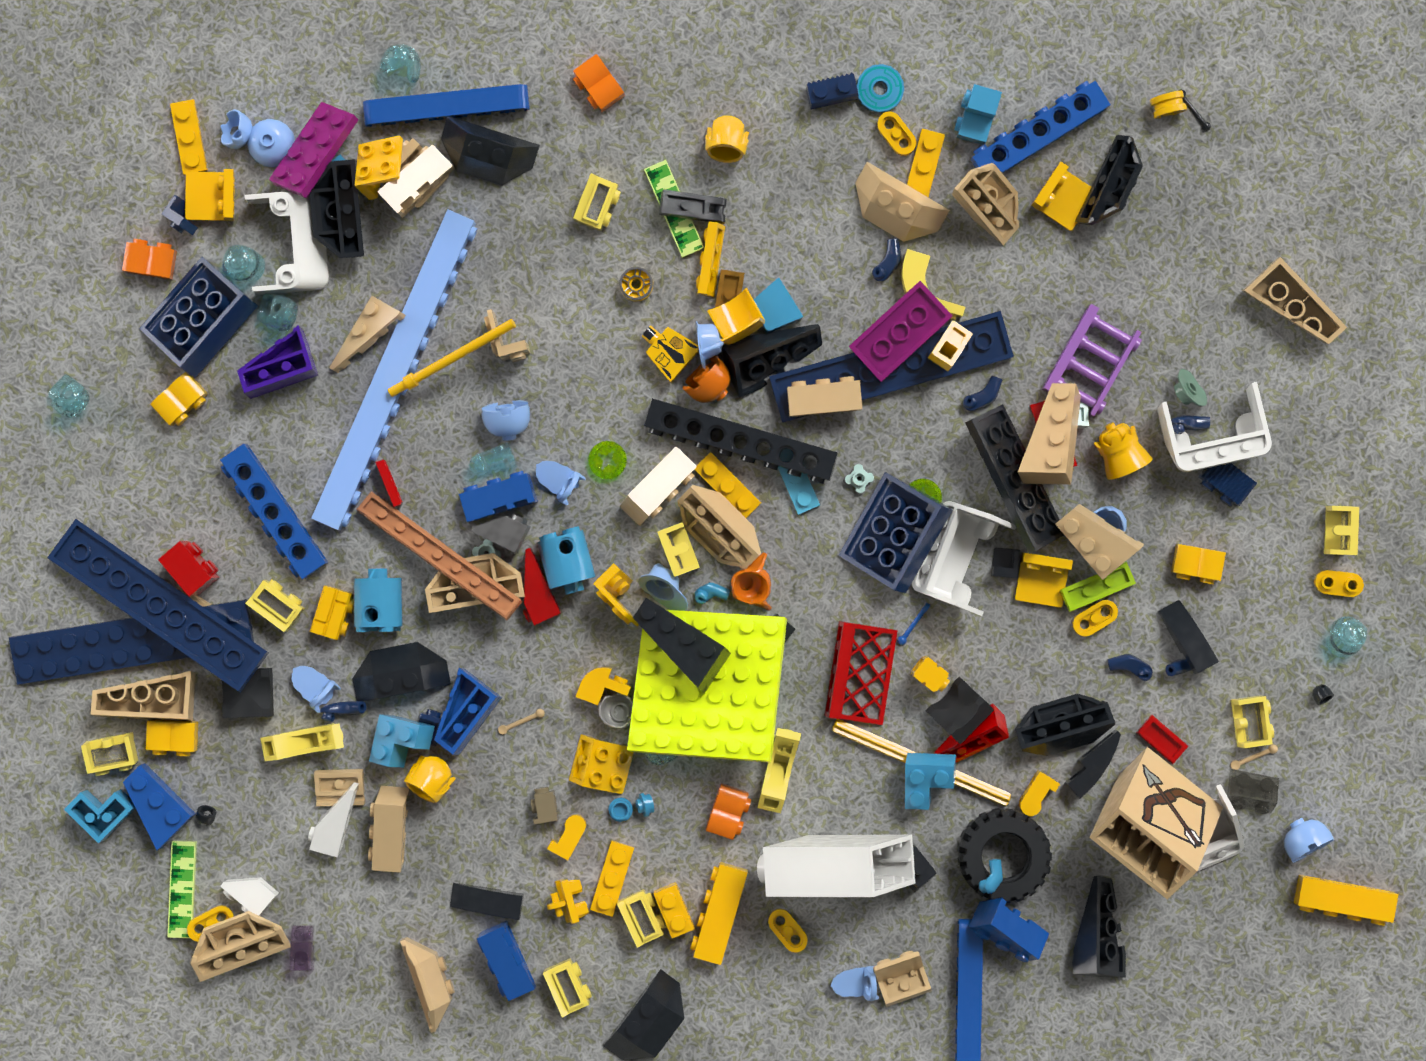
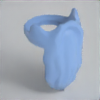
[536,461,586,505]
[291,666,341,713]
[831,966,879,1001]

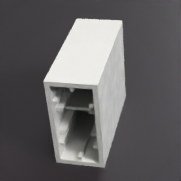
[757,834,915,897]

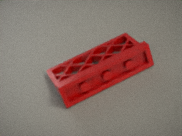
[824,621,898,725]

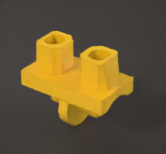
[546,879,589,924]

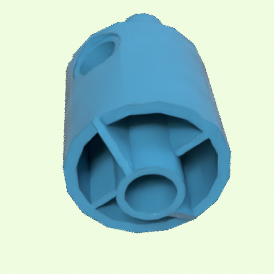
[537,526,596,595]
[354,568,403,632]

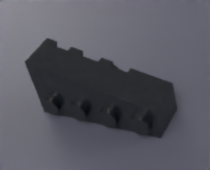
[633,598,731,694]

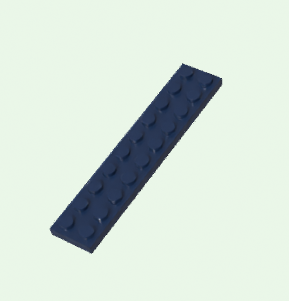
[769,311,1014,423]
[47,519,269,693]
[9,599,254,685]

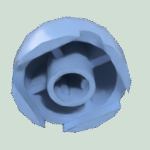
[247,119,295,167]
[482,400,530,441]
[1284,818,1334,863]

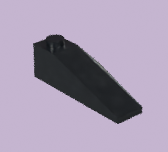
[722,324,822,398]
[1072,876,1126,978]

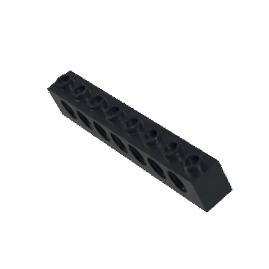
[644,398,838,484]

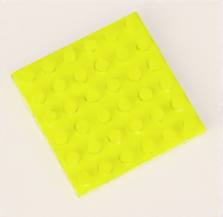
[627,610,787,763]

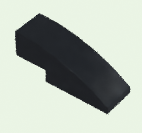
[1158,600,1219,674]
[1065,730,1121,799]
[450,883,524,920]

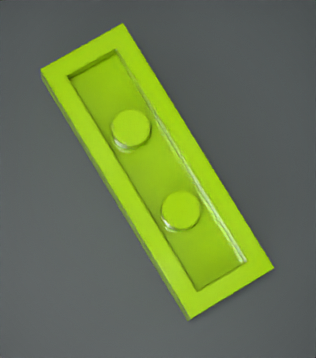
[1060,561,1136,612]

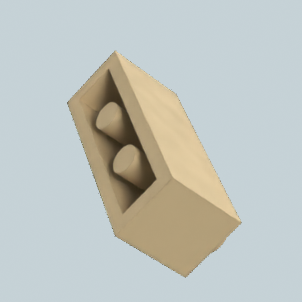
[787,376,862,417]

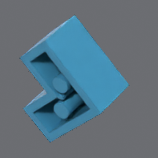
[954,84,1002,145]
[369,714,435,768]
[905,753,956,810]
[64,789,136,843]

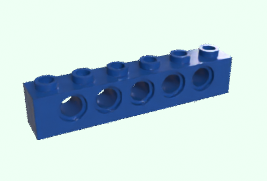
[971,80,1111,174]
[220,444,329,579]

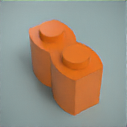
[573,54,625,112]
[122,239,177,280]
[706,783,751,840]

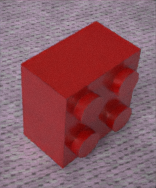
[158,541,220,597]

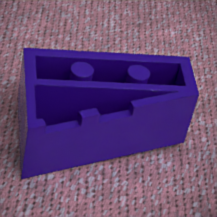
[237,325,319,399]

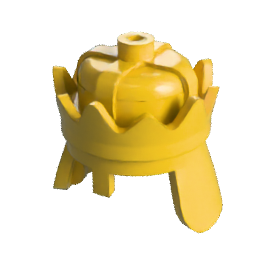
[1093,422,1153,480]

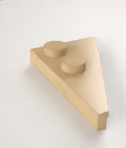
[329,296,406,373]

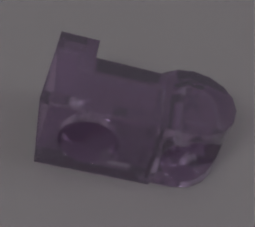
[289,925,314,971]

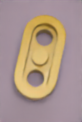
[877,111,916,156]
[1314,570,1364,597]
[1072,600,1118,636]
[187,905,234,942]
[768,908,808,953]

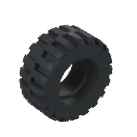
[957,808,1052,903]

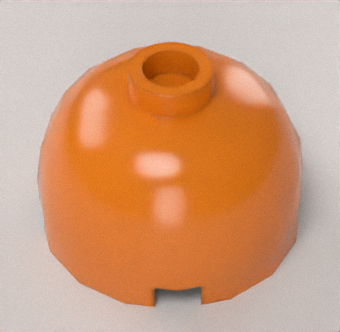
[682,355,730,403]

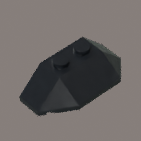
[441,116,540,186]
[1075,135,1143,226]
[309,159,364,259]
[352,642,451,701]
[1015,694,1115,756]
[603,969,685,1060]

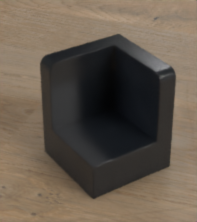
[991,547,1020,578]

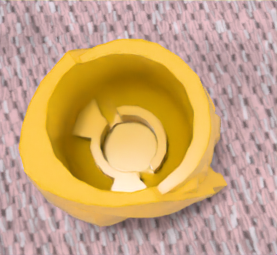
[705,116,749,163]
[404,755,456,803]

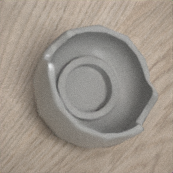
[599,693,633,730]

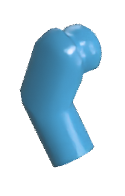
[695,582,730,604]
[979,859,1003,894]

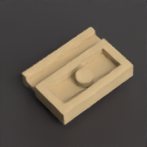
[314,769,365,806]

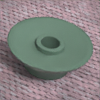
[1174,369,1207,406]

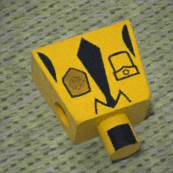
[642,325,699,383]

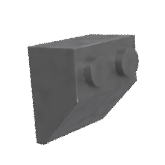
[471,514,531,553]

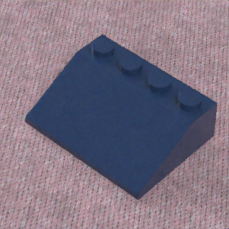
[139,257,258,378]
[839,472,953,593]

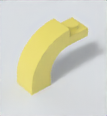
[901,249,965,321]
[260,723,344,761]
[757,728,801,814]

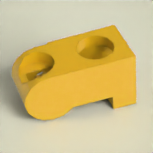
[1019,770,1060,816]
[547,814,586,860]

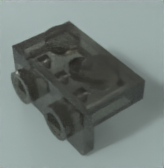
[1227,769,1279,814]

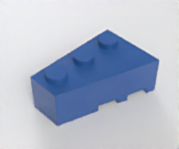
[459,471,538,522]
[434,667,502,755]
[123,763,196,850]
[969,898,1049,962]
[477,920,536,1001]

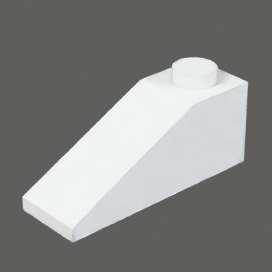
[308,782,359,857]

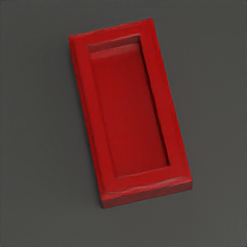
[375,459,403,508]
[1136,714,1188,764]

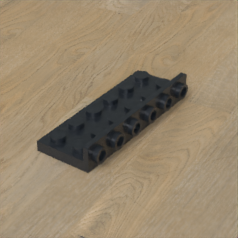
[965,404,1064,554]

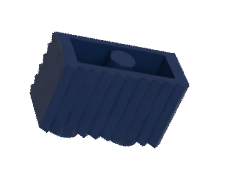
[806,72,859,110]
[1198,463,1257,507]

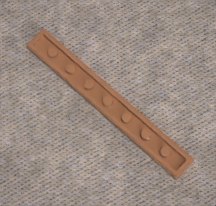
[356,491,522,620]

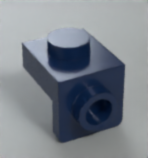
[161,195,198,235]

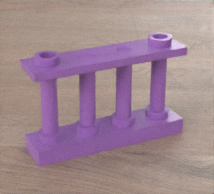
[1042,304,1142,417]

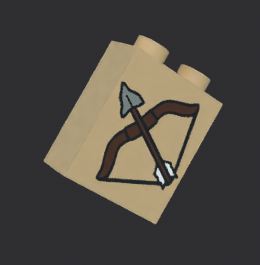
[1089,747,1223,899]

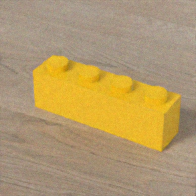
[690,862,748,965]
[1294,875,1399,926]

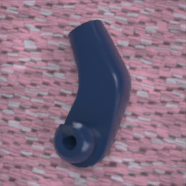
[872,238,901,281]
[963,376,1003,411]
[1171,415,1210,434]
[1107,654,1153,681]
[1165,659,1192,676]
[320,701,367,722]

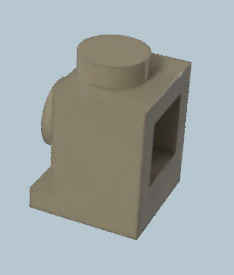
[531,787,559,824]

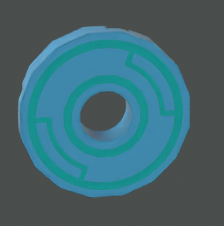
[857,64,904,113]

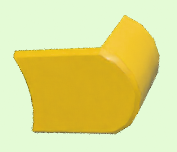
[707,288,765,345]

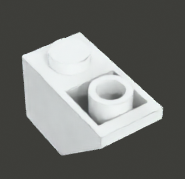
[221,877,279,916]

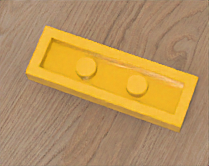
[170,99,208,175]
[907,128,945,197]
[696,222,725,297]
[694,452,761,518]
[590,840,634,917]

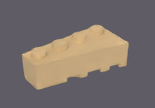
[1242,257,1347,344]
[1018,383,1081,485]
[91,671,196,721]

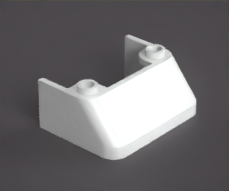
[245,192,329,295]
[1157,382,1272,472]
[912,501,1016,616]
[1197,784,1244,872]

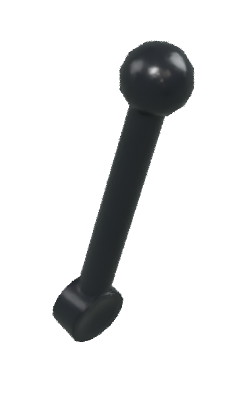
[1178,89,1211,131]

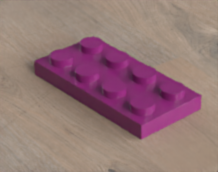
[269,102,358,198]
[849,281,953,382]

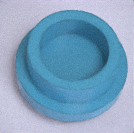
[635,793,654,817]
[609,797,633,822]

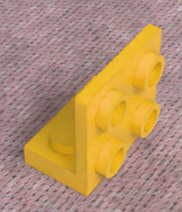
[355,136,403,200]
[1031,162,1091,231]
[185,169,235,221]
[1015,553,1073,607]
[593,563,639,627]
[569,734,634,794]

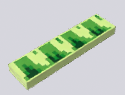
[644,160,704,258]
[167,840,197,938]

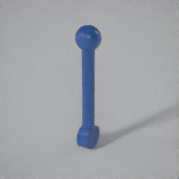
[897,602,930,645]

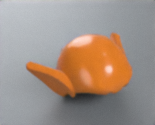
[731,552,772,611]

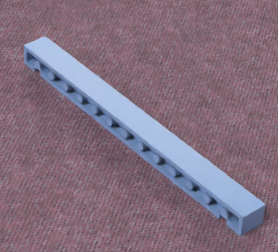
[312,209,478,530]

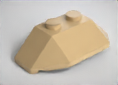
[855,162,950,242]
[952,163,1019,245]
[677,485,761,569]
[425,553,525,613]
[191,911,291,982]
[400,937,455,1033]

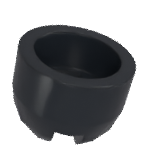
[1312,684,1334,705]
[196,805,217,826]

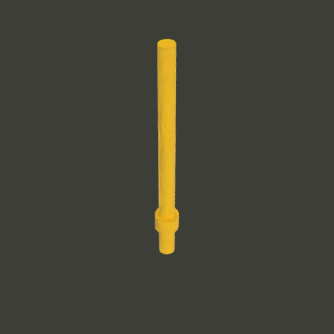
[388,319,516,397]

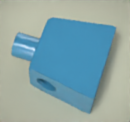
[753,278,803,333]

